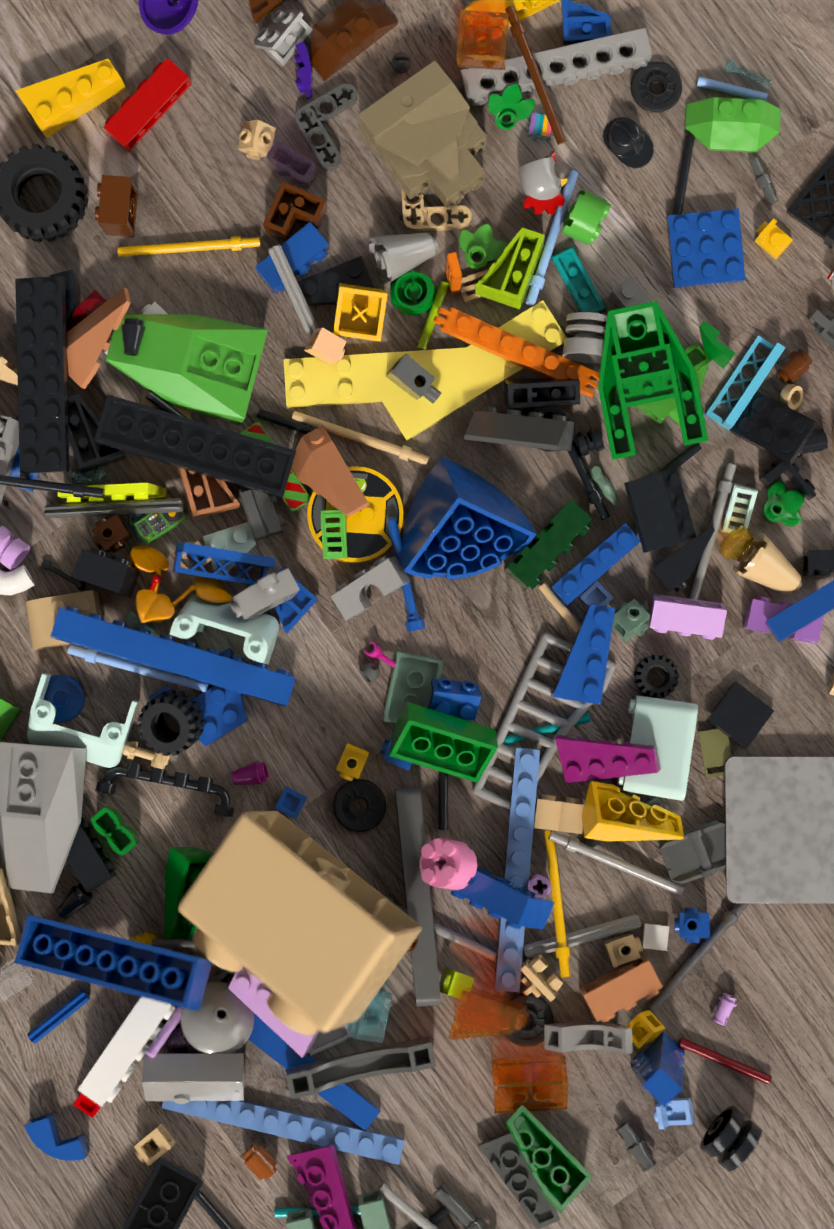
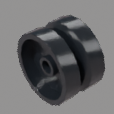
[700,1105,762,1172]

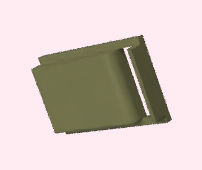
[698,728,732,778]

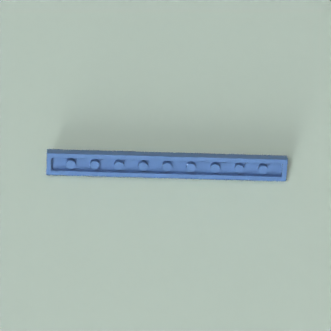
[495,747,540,992]
[162,1100,405,1165]

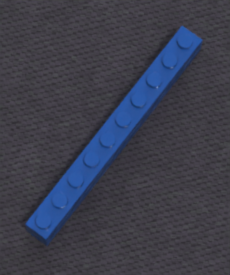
[50,605,295,707]

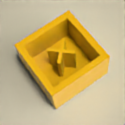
[333,283,388,342]

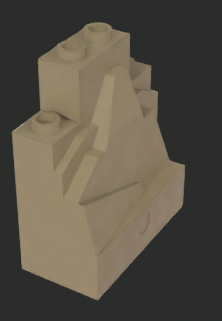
[357,60,487,208]

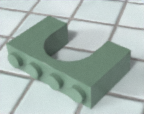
[286,1191,392,1229]

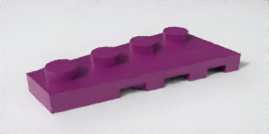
[555,735,661,783]
[286,1144,357,1229]

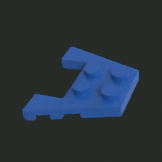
[149,648,248,746]

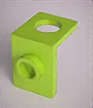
[439,967,474,1001]

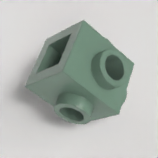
[612,599,651,642]

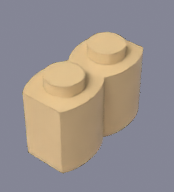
[533,794,584,834]

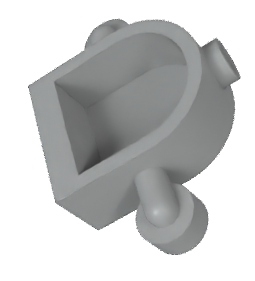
[231,568,300,621]

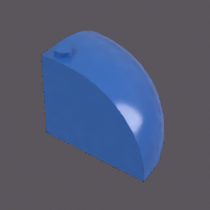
[401,456,537,580]

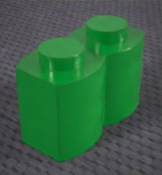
[91,806,140,856]

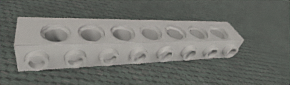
[460,28,652,106]

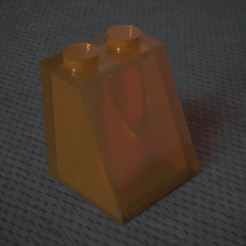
[448,987,529,1040]

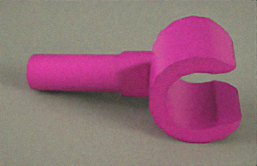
[364,642,397,668]

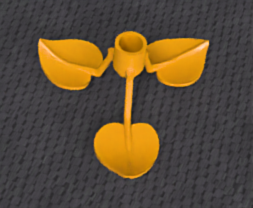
[130,546,232,623]

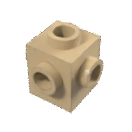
[238,120,276,160]

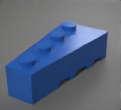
[551,604,615,705]
[450,866,555,929]
[631,1031,685,1107]

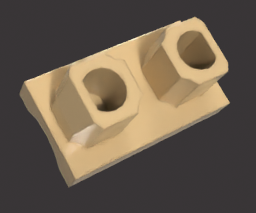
[520,954,564,1002]

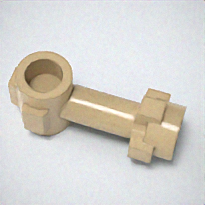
[123,741,170,769]

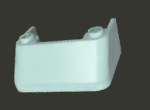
[27,673,140,768]

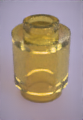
[719,525,755,560]

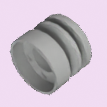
[562,312,607,364]

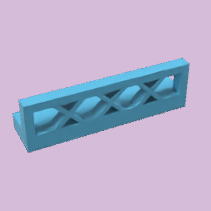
[705,335,786,430]

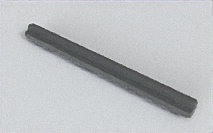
[44,498,184,518]

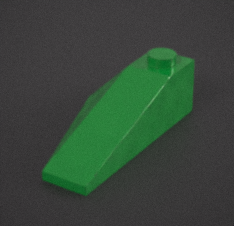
[164,847,214,950]
[505,1105,593,1213]

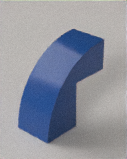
[24,1113,89,1161]

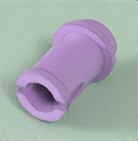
[711,993,737,1026]

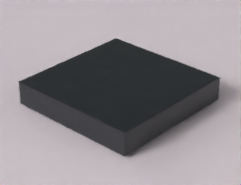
[707,681,774,749]

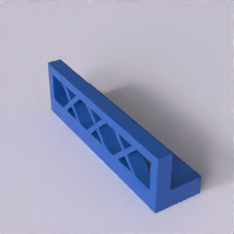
[172,542,276,585]

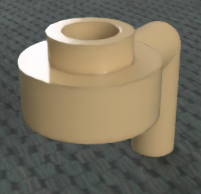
[780,384,804,410]

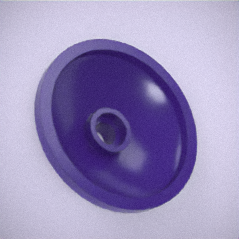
[138,0,199,35]

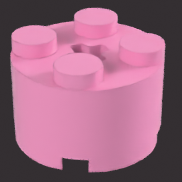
[420,838,477,890]

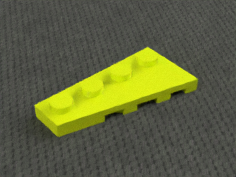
[58,483,166,503]

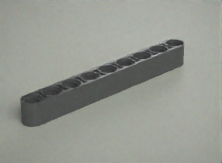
[395,786,441,1007]

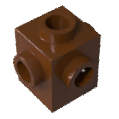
[92,515,132,553]

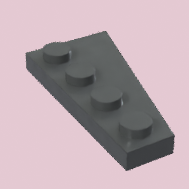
[478,1131,560,1229]

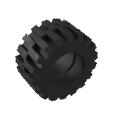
[138,690,205,756]

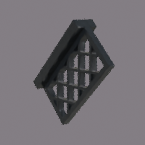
[787,155,834,249]

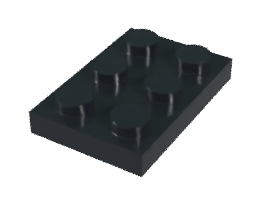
[730,391,818,465]

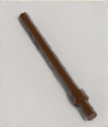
[505,5,567,145]

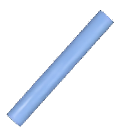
[697,76,768,102]

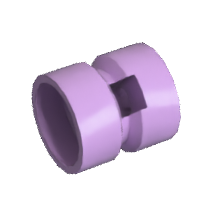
[0,525,30,571]

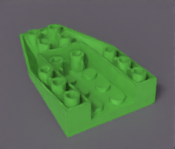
[105,314,268,426]

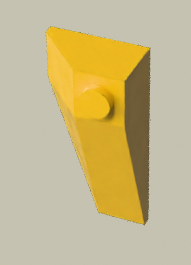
[582,781,684,841]

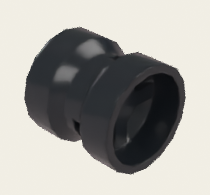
[574,427,604,457]

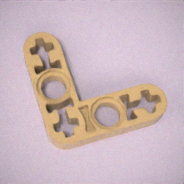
[401,189,472,232]

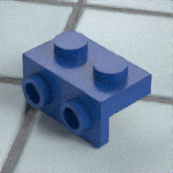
[428,678,481,721]

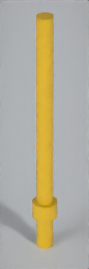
[118,236,261,257]
[544,830,571,978]

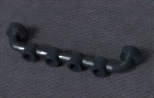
[95,763,235,817]

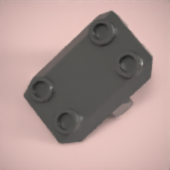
[659,820,726,884]

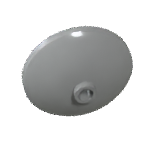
[181,981,254,1054]

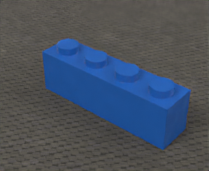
[551,523,640,606]

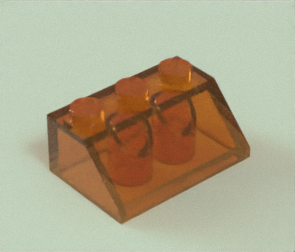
[492,1055,568,1113]

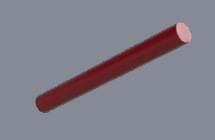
[678,1037,772,1085]

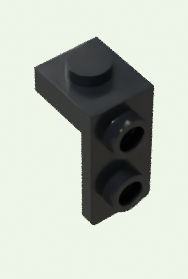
[760,460,817,500]

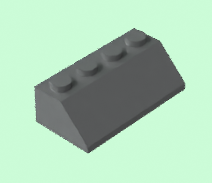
[464,407,574,451]

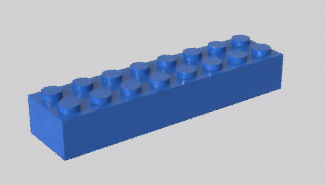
[14,914,212,1011]

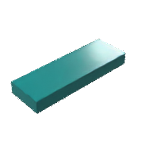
[551,246,606,313]

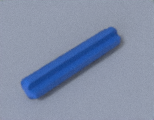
[27,989,90,1044]

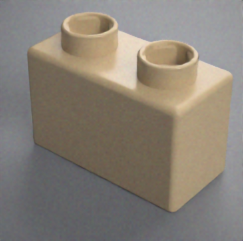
[178,811,422,1035]

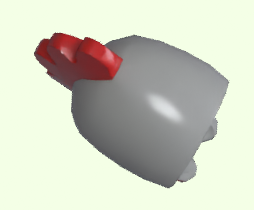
[519,151,567,215]

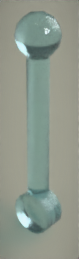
[726,62,772,89]

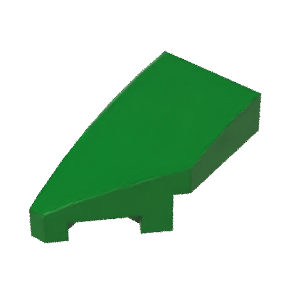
[699,321,736,369]

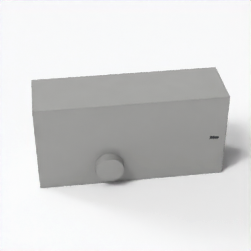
[142,1053,245,1104]

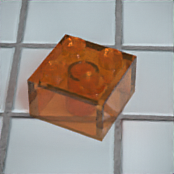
[456,10,509,70]

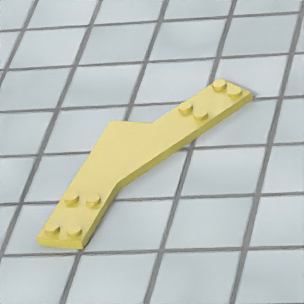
[284,300,567,441]

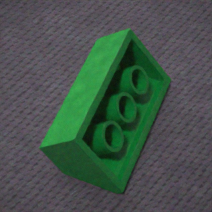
[389,702,498,783]

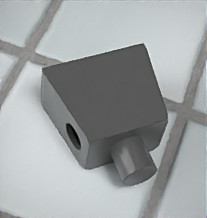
[386,354,442,404]

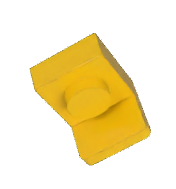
[754,218,793,260]

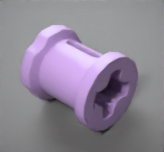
[528,874,551,898]

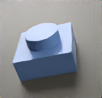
[579,580,614,606]

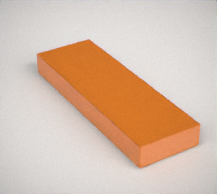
[446,252,462,295]

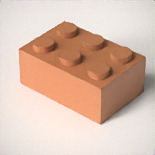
[579,954,663,1022]

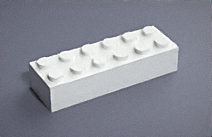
[78,997,177,1107]

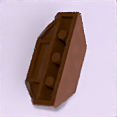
[310,0,398,82]

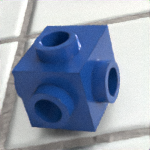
[674,908,710,943]

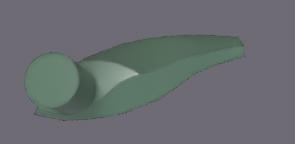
[590,466,618,507]

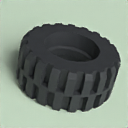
[0,144,88,242]

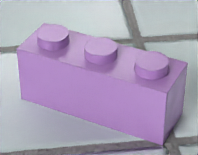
[649,594,727,640]

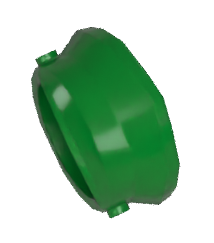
[390,270,436,316]

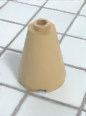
[733,533,802,595]

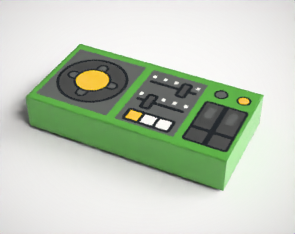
[134,511,187,545]

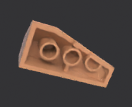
[66,288,131,389]
[292,425,369,517]

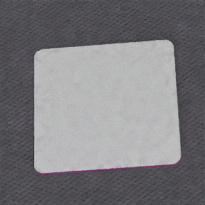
[725,757,834,903]

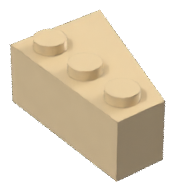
[0,867,21,946]

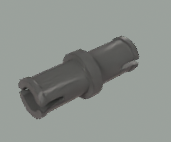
[616,1121,656,1172]

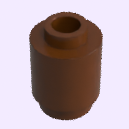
[776,349,812,384]

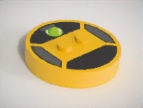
[307,466,404,564]

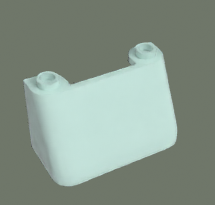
[170,594,280,665]
[617,695,698,801]

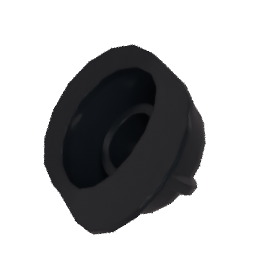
[603,117,654,168]

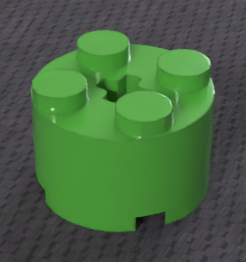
[561,188,611,245]

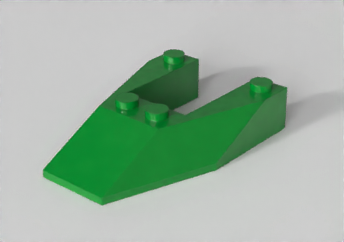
[598,301,709,460]

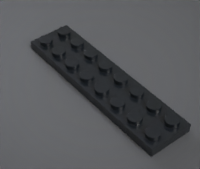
[15,276,70,474]
[94,394,296,498]

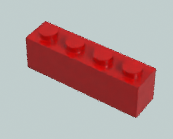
[103,58,191,153]

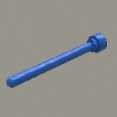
[387,517,426,632]

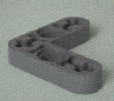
[295,83,357,171]

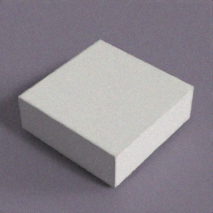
[642,923,669,951]

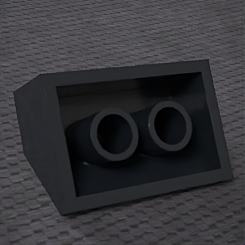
[624,467,696,553]

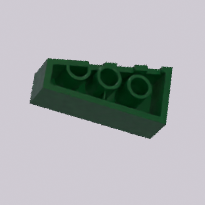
[504,499,592,591]

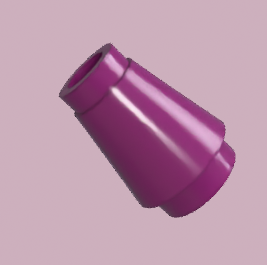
[231,761,269,785]

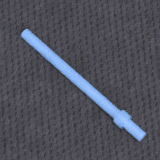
[525,170,579,306]
[68,645,208,692]

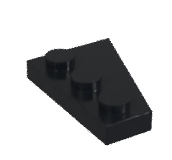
[298,256,374,306]

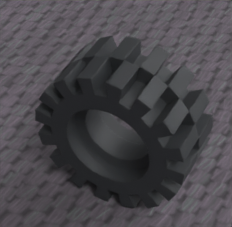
[634,654,679,698]

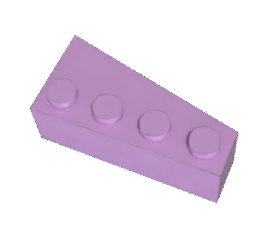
[228,967,320,1058]

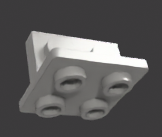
[254,8,313,66]

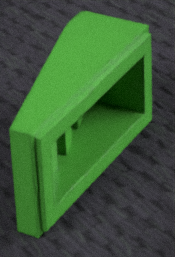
[320,510,348,559]

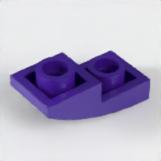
[293,41,313,99]

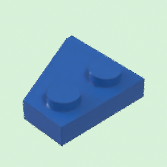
[561,0,611,44]
[275,567,318,634]

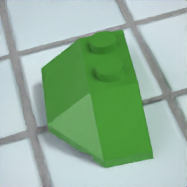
[685,97,781,153]

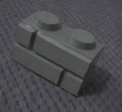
[239,489,285,541]

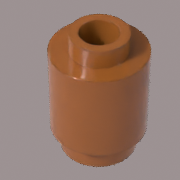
[241,1143,277,1180]

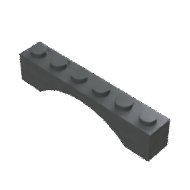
[285,1036,436,1100]

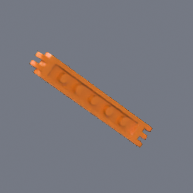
[433,307,600,397]

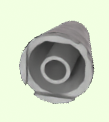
[369,233,438,284]

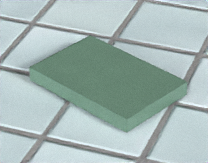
[382,651,444,724]

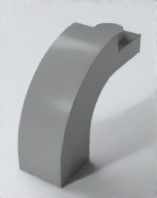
[544,1022,632,1054]

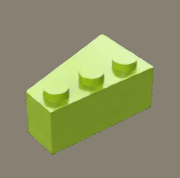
[475,228,545,309]

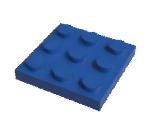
[667,209,745,288]

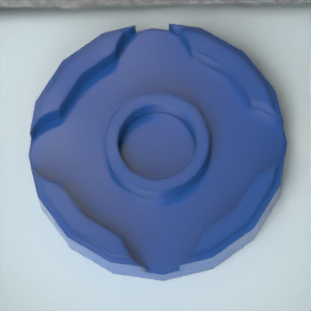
[44,675,86,723]

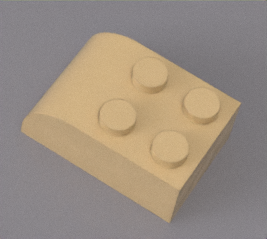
[26,590,102,650]

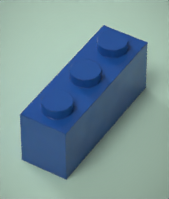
[255,222,330,294]

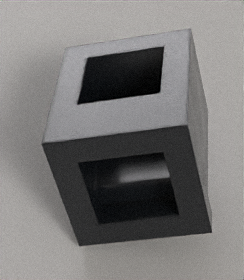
[803,550,834,576]

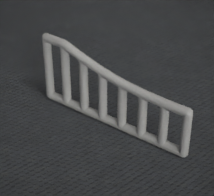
[472,632,616,810]

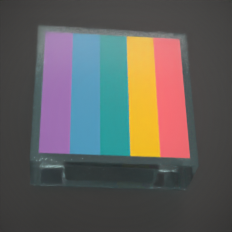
[527,112,552,141]

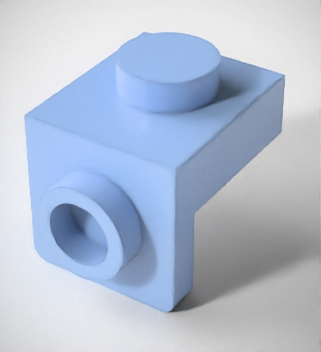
[654,1097,695,1129]

